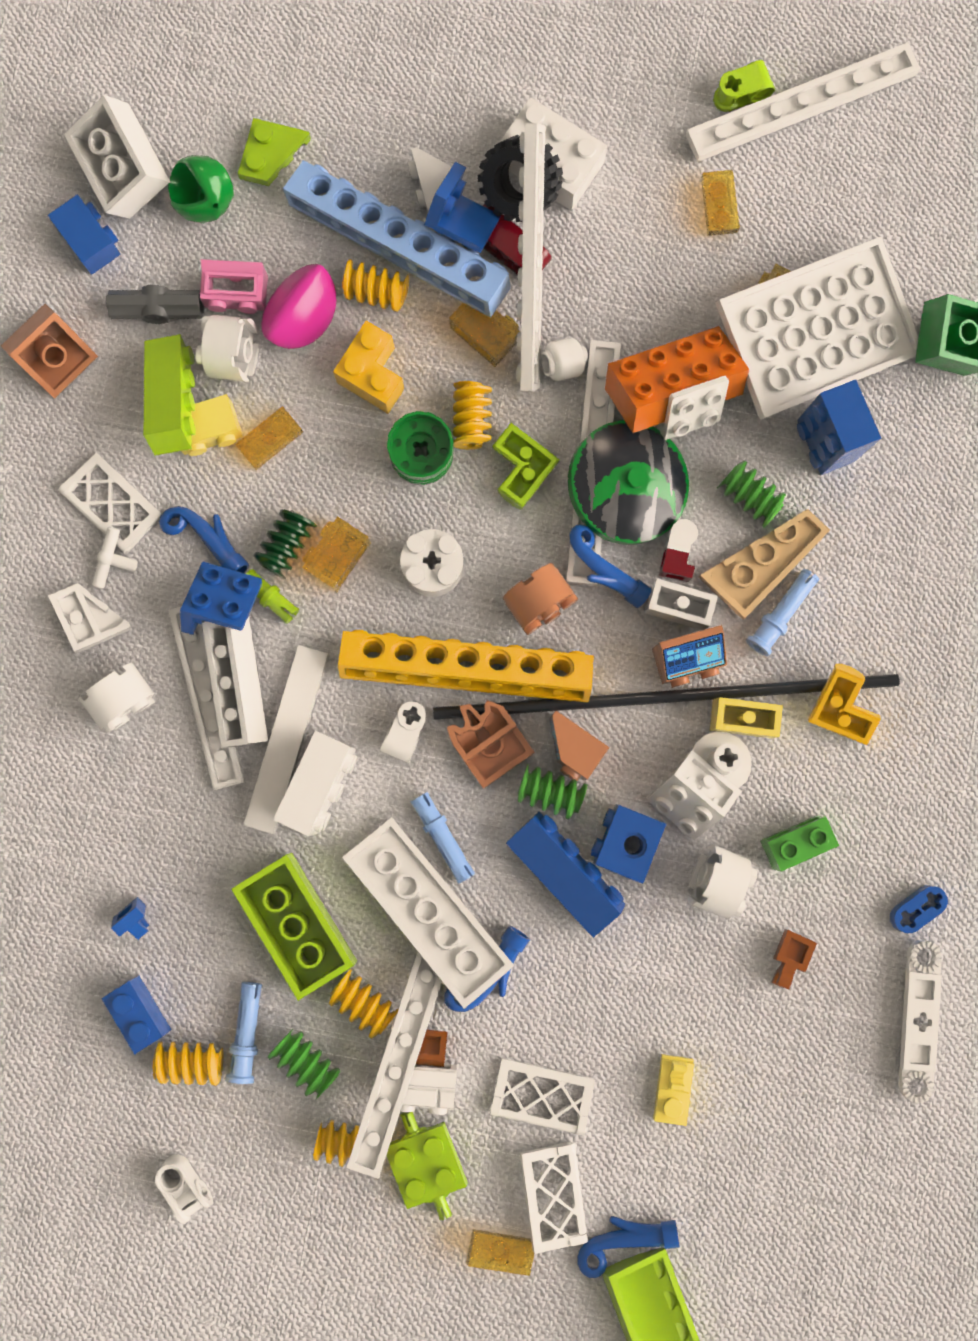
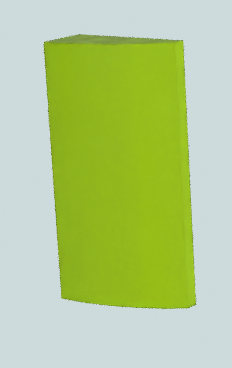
[602,1247,700,1341]

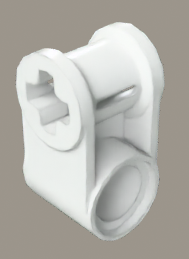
[380,701,427,764]
[155,1154,213,1224]

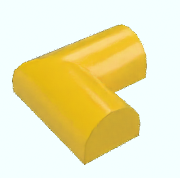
[808,663,881,745]

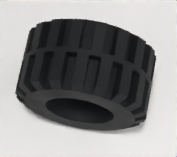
[478,135,563,222]

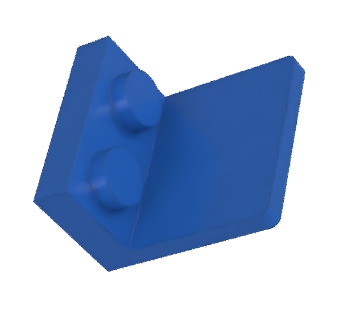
[424,162,501,253]
[180,561,262,635]

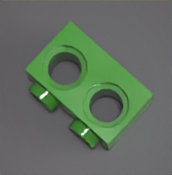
[760,815,839,872]

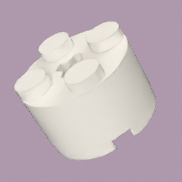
[196,315,259,382]
[400,529,464,597]
[78,663,156,733]
[687,844,757,919]

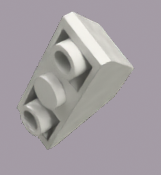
[408,147,451,235]

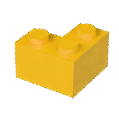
[333,320,404,414]

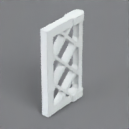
[58,453,162,554]
[489,1058,595,1136]
[520,1142,588,1254]

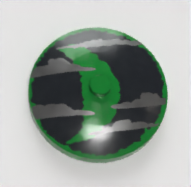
[567,420,689,545]

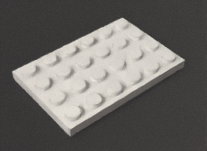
[715,237,919,420]

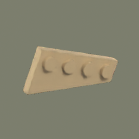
[699,509,830,619]

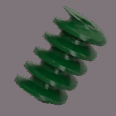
[254,509,317,579]

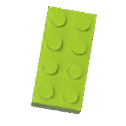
[231,853,357,1001]

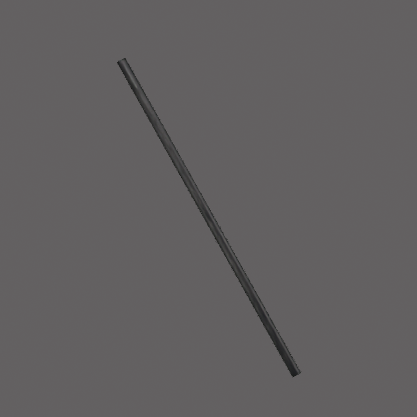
[433,674,900,720]

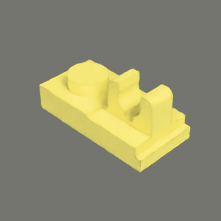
[653,1054,694,1126]

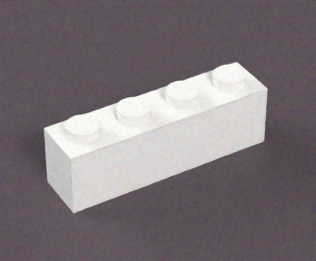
[202,618,268,748]

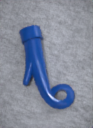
[159,506,249,573]
[569,525,652,608]
[444,925,530,1012]
[577,1216,680,1278]

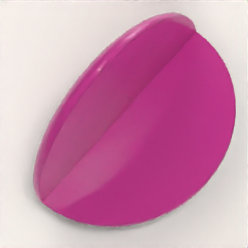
[261,264,336,349]

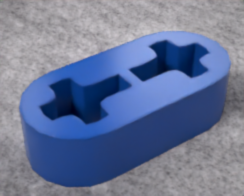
[890,885,948,934]

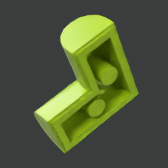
[492,423,560,510]

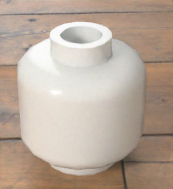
[540,337,588,382]

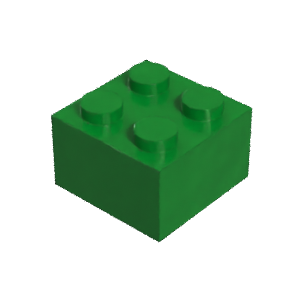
[915,294,978,376]

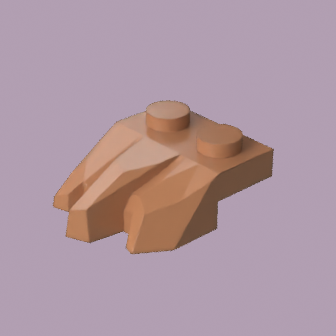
[447,700,535,789]

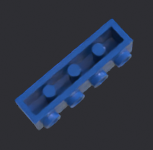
[506,811,626,938]

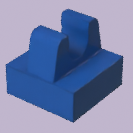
[111,897,149,940]

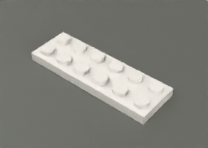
[342,817,514,1009]

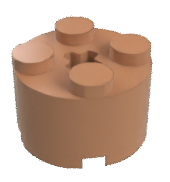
[503,563,578,635]

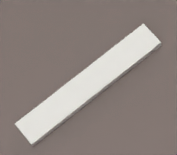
[168,607,246,791]
[243,645,329,834]

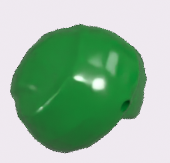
[168,155,234,223]

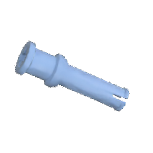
[746,569,819,656]
[225,982,262,1084]

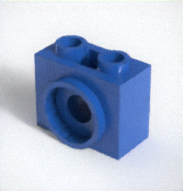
[590,804,666,884]

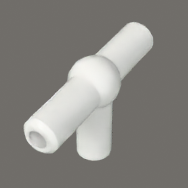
[92,527,138,589]

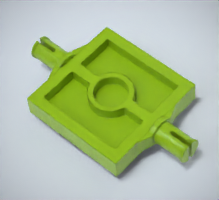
[386,1112,468,1220]

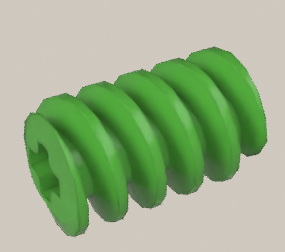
[717,460,786,528]
[518,764,588,820]
[268,1029,340,1100]

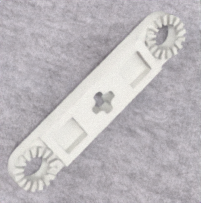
[898,940,943,1104]

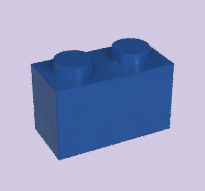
[48,194,121,275]
[101,975,172,1055]

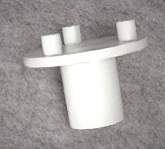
[691,731,751,788]

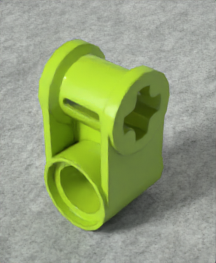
[713,60,775,112]

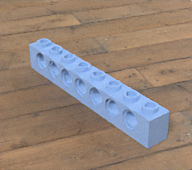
[283,160,511,318]

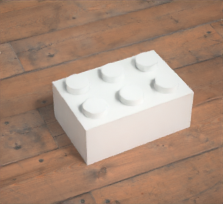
[64,95,170,219]
[500,97,607,211]
[273,731,358,836]

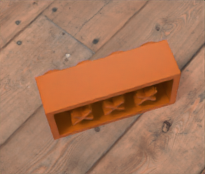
[605,326,749,433]

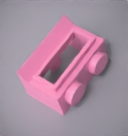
[200,259,268,314]

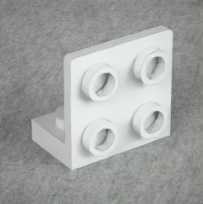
[656,376,729,440]
[647,750,741,840]

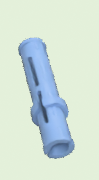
[411,792,475,884]

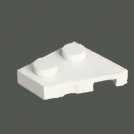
[48,583,132,654]

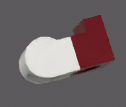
[658,519,698,582]

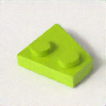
[238,118,311,186]

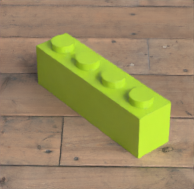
[143,334,196,456]

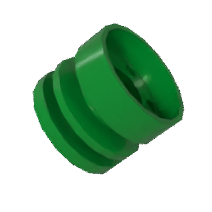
[387,411,454,485]

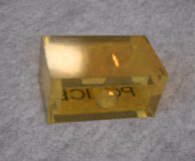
[449,303,520,367]
[302,516,371,593]

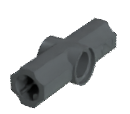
[106,285,204,324]

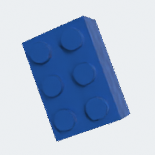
[797,379,882,475]

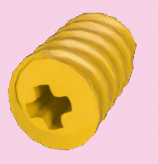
[342,259,409,312]
[453,381,492,450]
[329,969,399,1039]
[152,1041,224,1086]
[313,1120,359,1167]

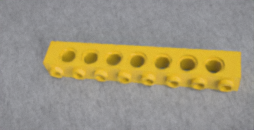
[338,630,594,702]

